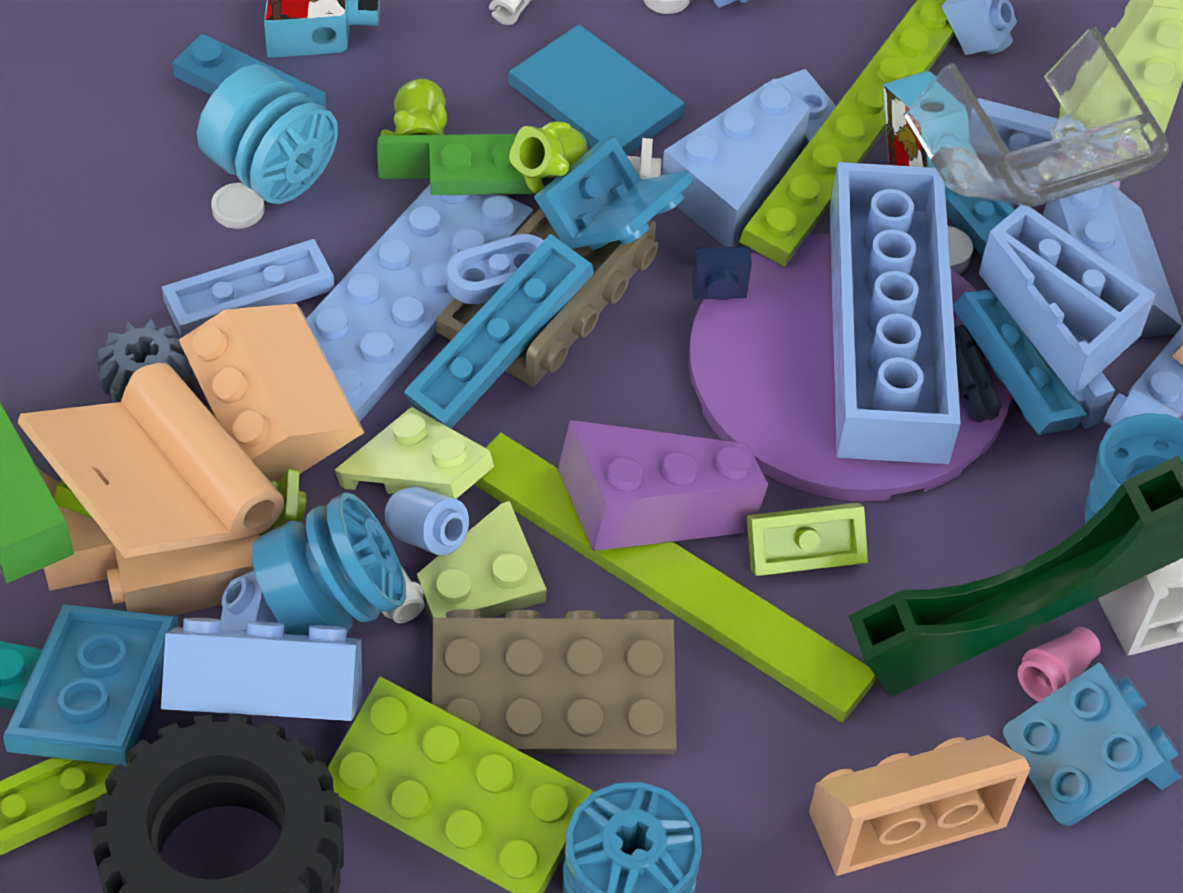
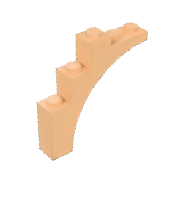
[35,465,260,616]

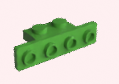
[377,133,584,195]

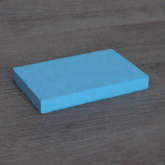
[508,24,685,155]
[3,604,180,766]

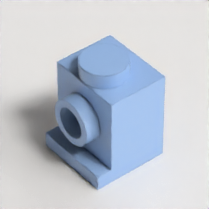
[941,0,1017,55]

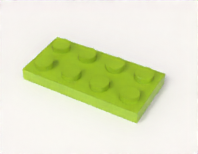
[328,676,594,893]

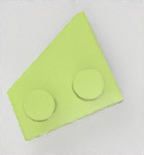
[335,407,494,499]
[417,501,547,627]

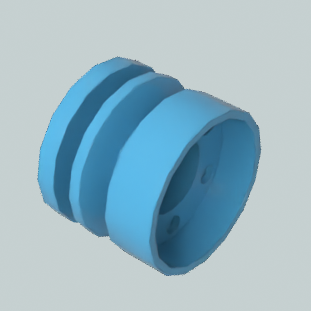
[1084,413,1183,524]
[252,492,407,636]
[562,782,702,893]

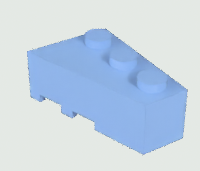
[661,78,810,247]
[979,203,1156,397]

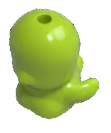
[380,79,447,136]
[509,121,587,194]

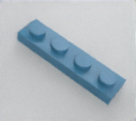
[404,234,594,429]

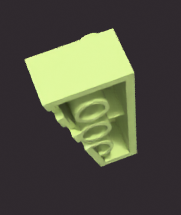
[1059,0,1183,161]

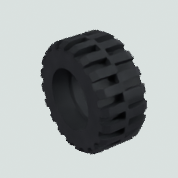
[91,714,344,893]

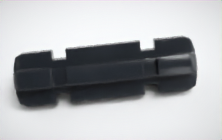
[954,324,1002,422]

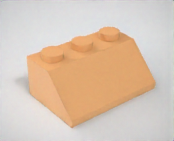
[179,303,365,482]
[809,735,1030,876]

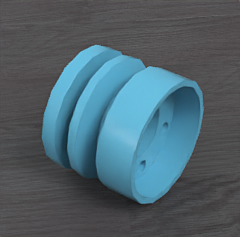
[197,64,338,204]

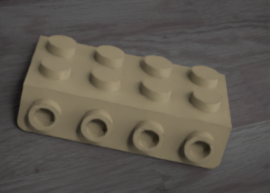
[436,208,658,388]
[432,609,677,754]

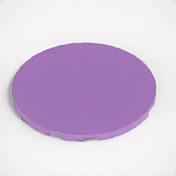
[688,234,1012,502]

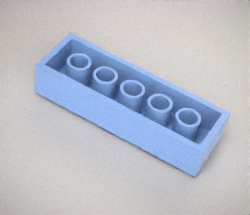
[830,162,961,464]

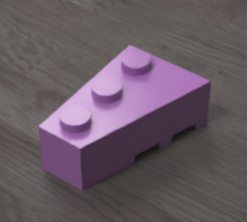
[558,420,768,551]

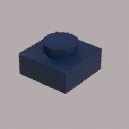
[692,247,752,300]

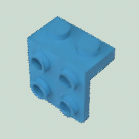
[534,136,693,250]
[1003,662,1182,826]

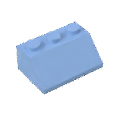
[1042,177,1183,337]
[161,618,363,721]

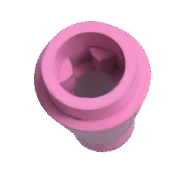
[1018,627,1101,702]

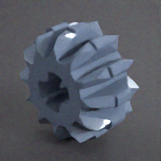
[96,319,193,403]

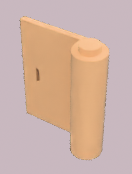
[18,363,284,558]

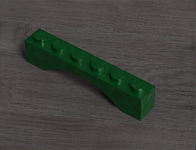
[848,456,1183,697]

